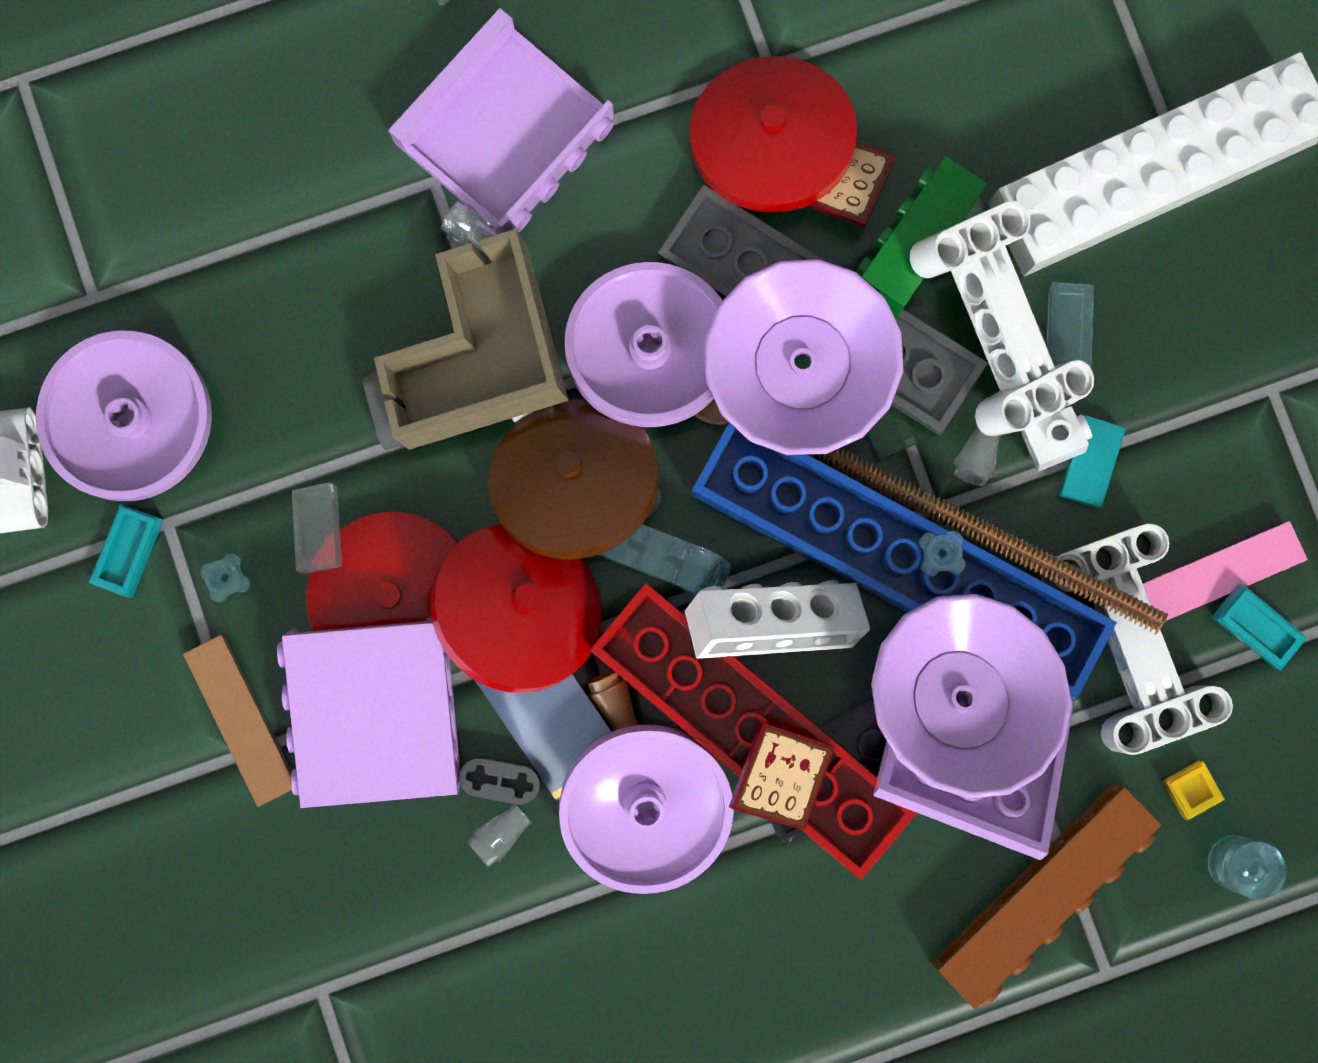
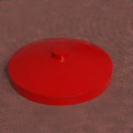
[690,56,857,212]
[306,512,458,631]
[430,524,602,693]

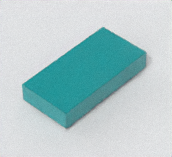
[1058,415,1126,509]
[88,504,164,598]
[1212,584,1307,671]

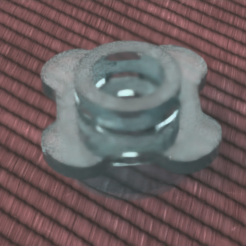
[919,531,965,576]
[200,554,250,603]

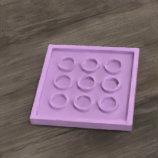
[873,693,1074,860]

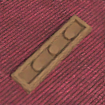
[183,635,292,807]

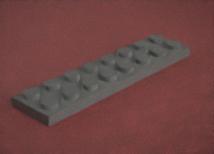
[658,184,988,436]

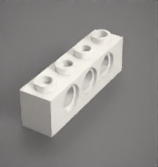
[685,580,870,659]

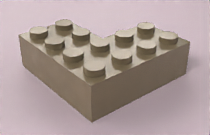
[374,229,569,450]

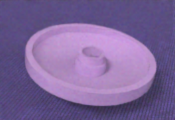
[564,262,722,427]
[36,331,212,501]
[559,725,734,894]

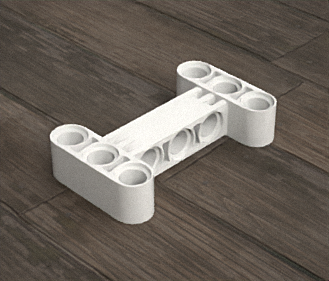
[909,200,1094,436]
[0,407,48,533]
[1041,524,1233,755]

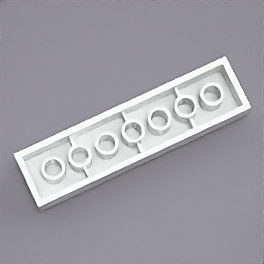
[988,52,1318,277]

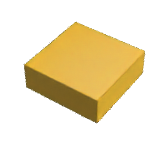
[1162,761,1225,820]

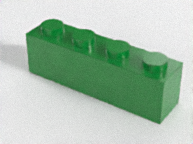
[855,156,988,320]

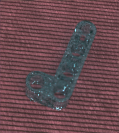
[597,524,733,596]

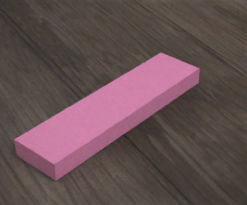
[1142,521,1308,621]

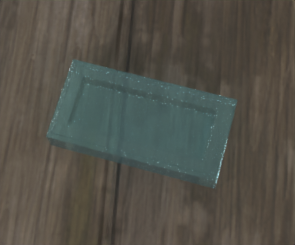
[1047,282,1094,368]

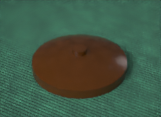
[488,399,660,559]

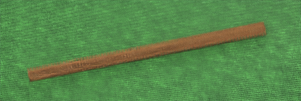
[807,448,1169,635]

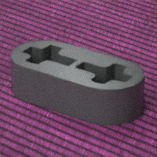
[362,370,402,450]
[459,757,541,805]

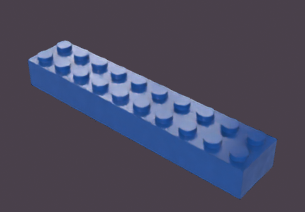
[691,422,1117,699]

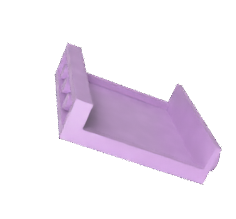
[388,8,614,234]
[277,617,461,808]

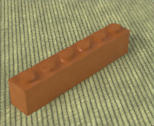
[930,784,1161,1010]

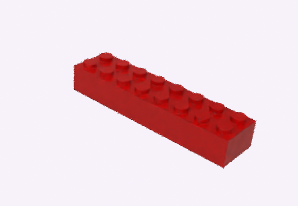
[590,583,917,880]

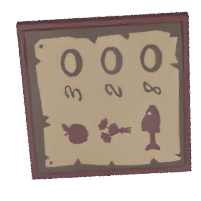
[807,140,897,227]
[729,722,835,830]

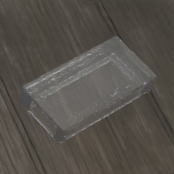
[292,482,342,574]

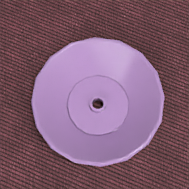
[704,259,903,455]
[871,594,1072,799]

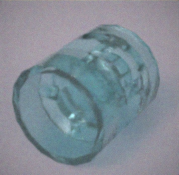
[1208,835,1286,900]

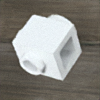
[1021,406,1092,472]

